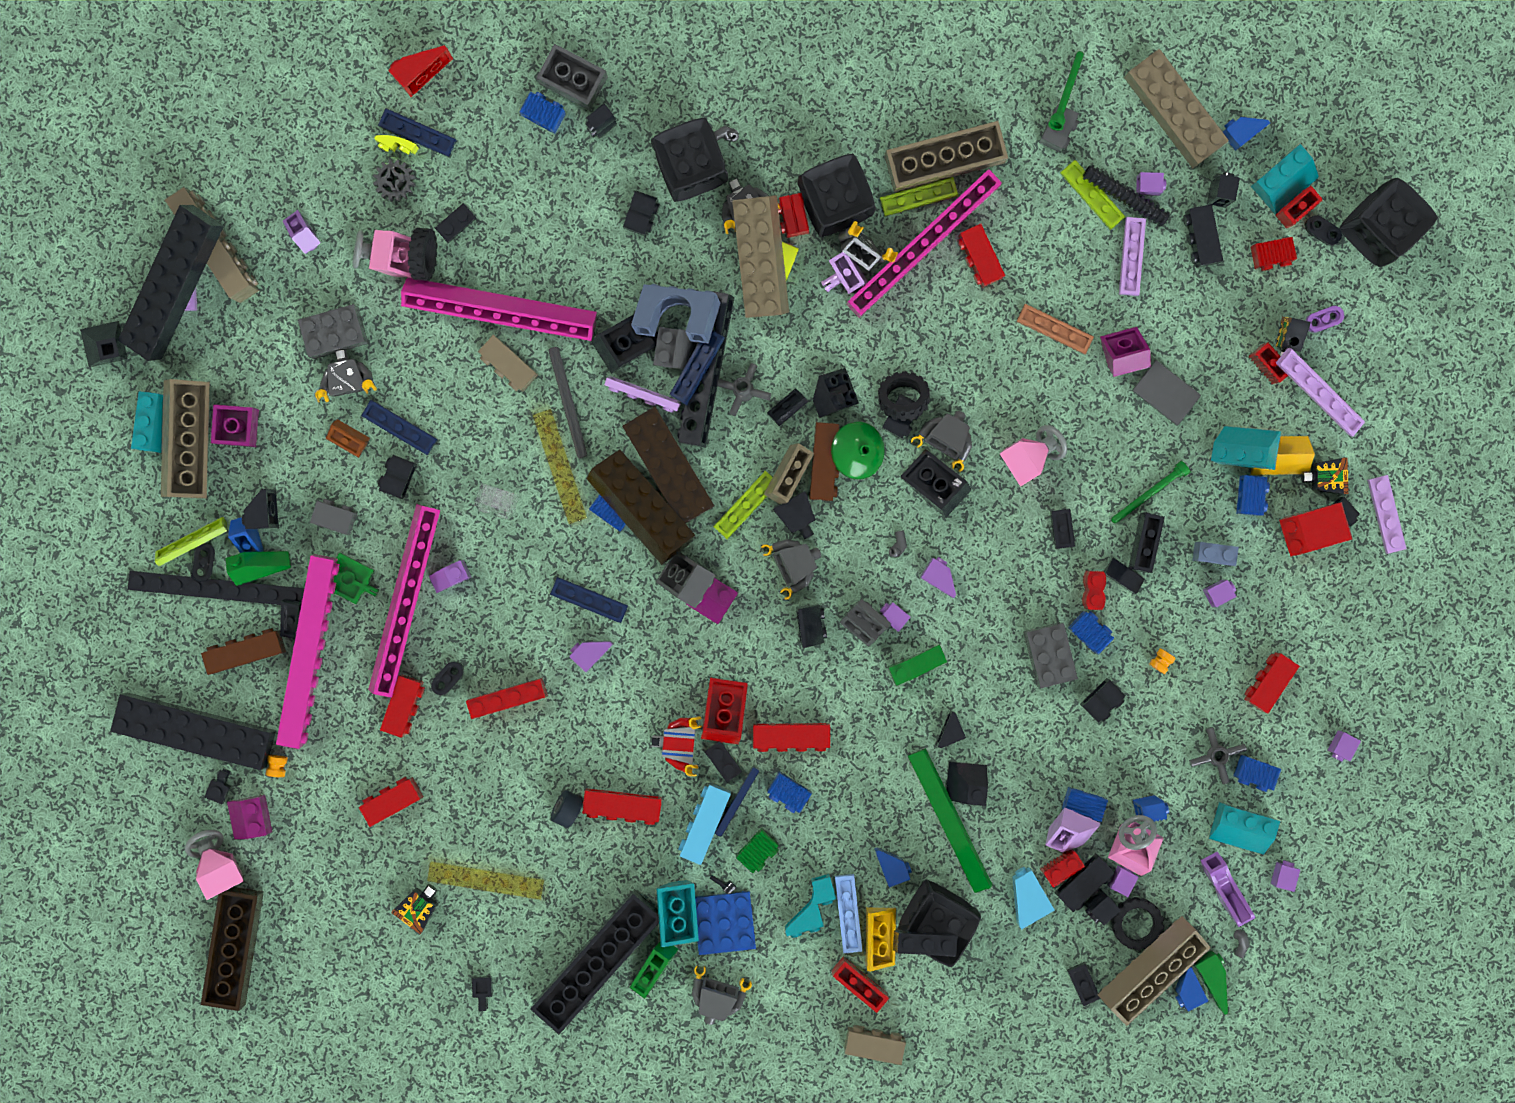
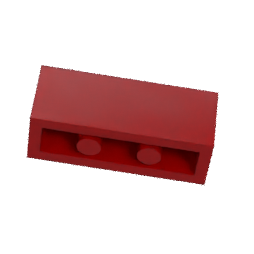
[957,224,1005,288]
[1244,652,1300,714]
[380,674,425,738]
[359,776,424,827]
[831,956,889,1013]

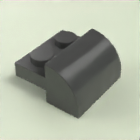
[653,327,696,371]
[839,599,891,647]

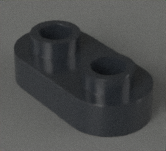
[1305,215,1342,246]
[190,543,215,582]
[431,661,464,695]

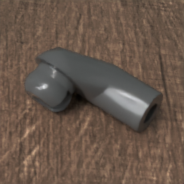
[713,126,739,141]
[889,530,907,558]
[1233,929,1250,959]

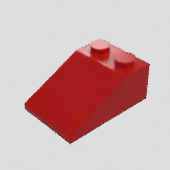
[388,45,453,97]
[1279,502,1353,557]
[701,678,748,745]

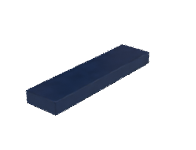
[378,108,457,157]
[669,330,725,405]
[361,400,437,455]
[550,577,628,623]
[715,765,759,837]

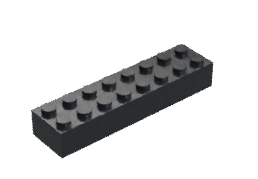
[118,205,224,361]
[110,692,276,770]
[530,889,659,1035]

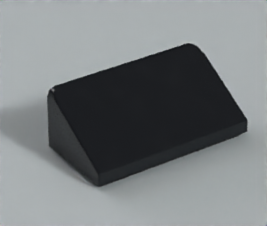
[1103,557,1145,595]

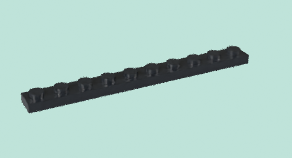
[128,571,304,605]

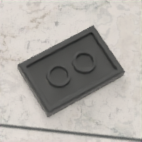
[1132,360,1201,426]

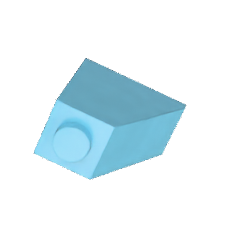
[1012,867,1055,930]

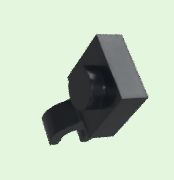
[204,768,231,805]
[472,976,493,1011]

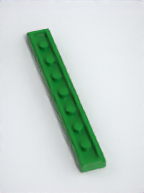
[908,748,993,893]

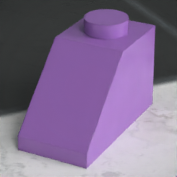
[283,210,321,254]
[920,557,956,598]
[429,560,472,593]
[569,641,614,672]

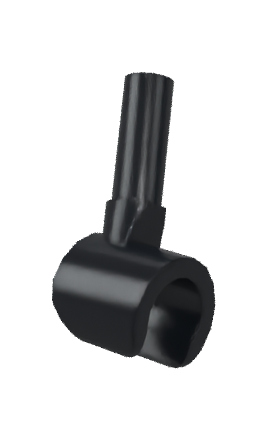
[710,875,736,894]

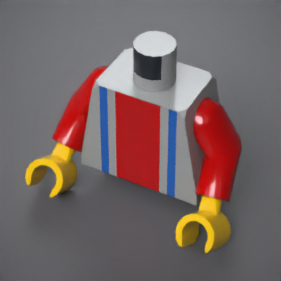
[651,716,702,776]

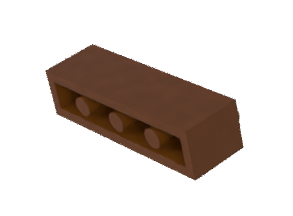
[809,422,839,501]
[201,628,286,675]

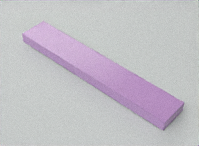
[1276,348,1365,437]

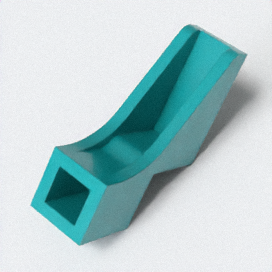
[785,874,836,938]

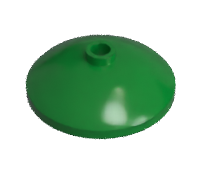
[831,422,885,479]

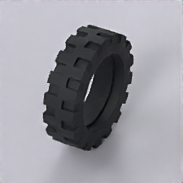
[408,228,438,281]
[878,371,930,421]
[1111,897,1164,951]

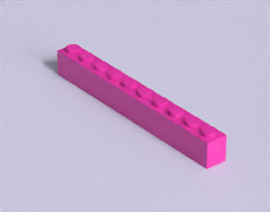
[846,169,1002,318]
[401,277,597,341]
[368,504,440,698]
[276,554,339,749]

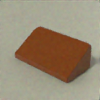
[326,419,370,458]

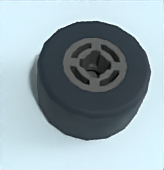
[551,790,583,828]

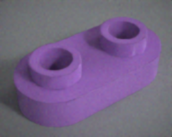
[1305,306,1344,333]

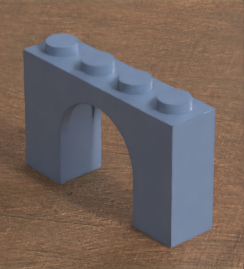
[631,284,720,344]

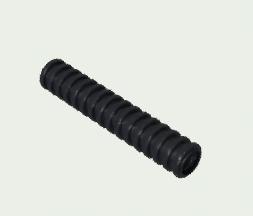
[1083,164,1170,227]

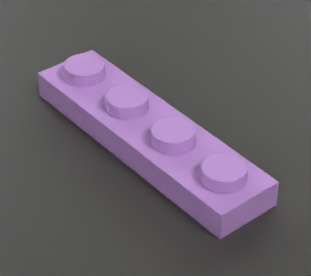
[1119,217,1146,296]
[604,376,681,412]
[1367,475,1406,554]

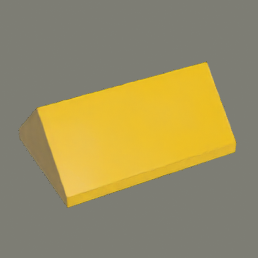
[1251,436,1315,475]
[865,907,896,972]

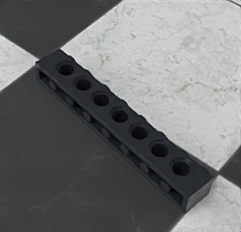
[677,291,735,448]

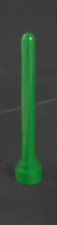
[1048,51,1084,131]
[1111,460,1191,523]

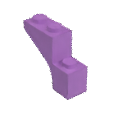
[1201,852,1255,927]

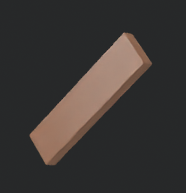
[1016,304,1094,354]

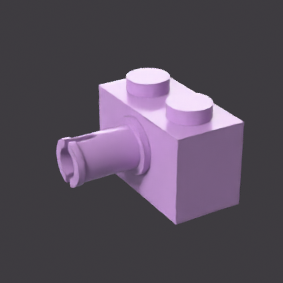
[821,252,868,294]

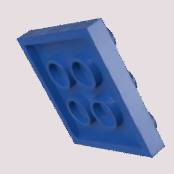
[695,891,756,955]

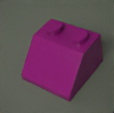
[1100,327,1151,377]
[686,577,738,624]
[227,794,272,839]

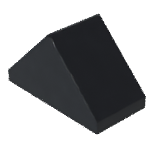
[936,710,966,748]

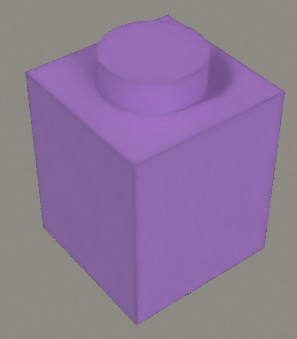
[1136,172,1166,196]
[1203,579,1236,607]
[879,602,910,632]
[1327,730,1361,762]
[1271,860,1300,892]
[1108,865,1139,897]

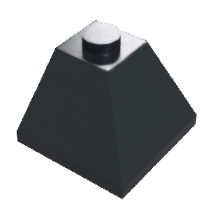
[242,489,279,529]
[946,761,988,806]

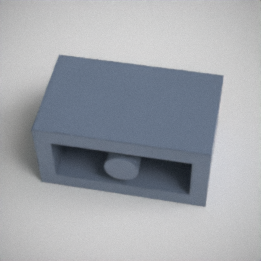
[1192,542,1239,566]

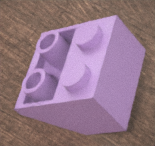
[1045,808,1100,853]

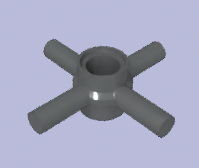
[718,363,771,416]
[1189,727,1247,784]

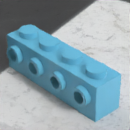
[678,783,731,865]

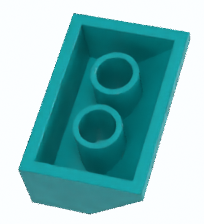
[1251,144,1319,215]
[131,391,163,453]
[1211,426,1281,470]
[1209,802,1280,855]
[656,880,699,947]

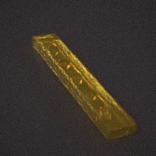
[533,409,587,524]
[427,861,544,900]

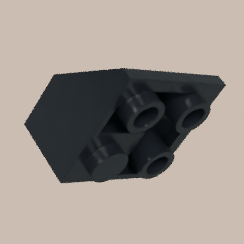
[80,321,128,367]
[813,368,859,418]

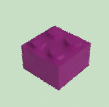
[211,404,259,447]

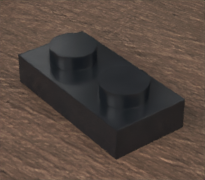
[435,203,477,243]
[767,388,808,426]
[1050,509,1075,549]
[280,599,302,639]
[704,742,742,783]
[1067,962,1101,1006]

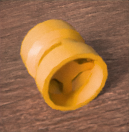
[1149,648,1176,675]
[265,755,288,777]

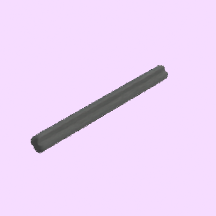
[548,347,588,458]

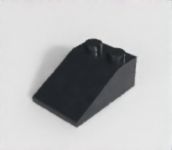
[591,315,658,374]
[900,449,971,518]
[796,604,827,648]

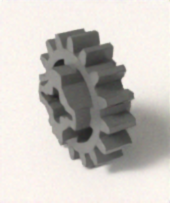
[373,159,416,202]

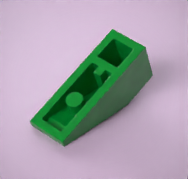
[225,551,291,586]
[887,644,947,686]
[629,941,679,999]
[1194,950,1228,1015]

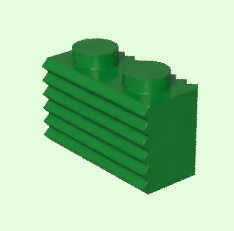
[736,828,779,874]

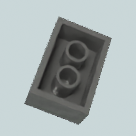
[536,44,608,111]
[298,304,369,359]
[656,552,716,608]
[1023,622,1078,688]

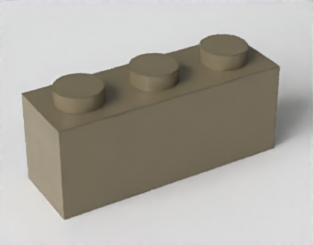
[478,335,538,392]
[764,443,814,504]
[844,1025,906,1065]

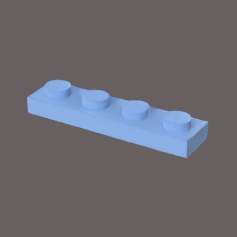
[835,874,862,954]

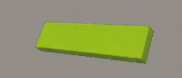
[1060,160,1125,230]
[879,177,958,217]
[713,471,773,539]
[155,517,227,567]

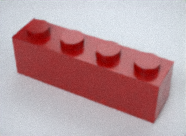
[466,677,548,719]
[753,723,830,752]
[582,788,662,825]

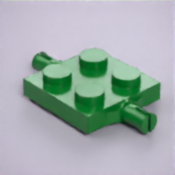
[334,553,379,604]

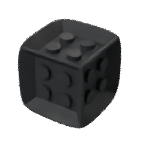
[651,117,728,202]
[797,153,876,237]
[1340,178,1438,267]
[897,879,981,967]

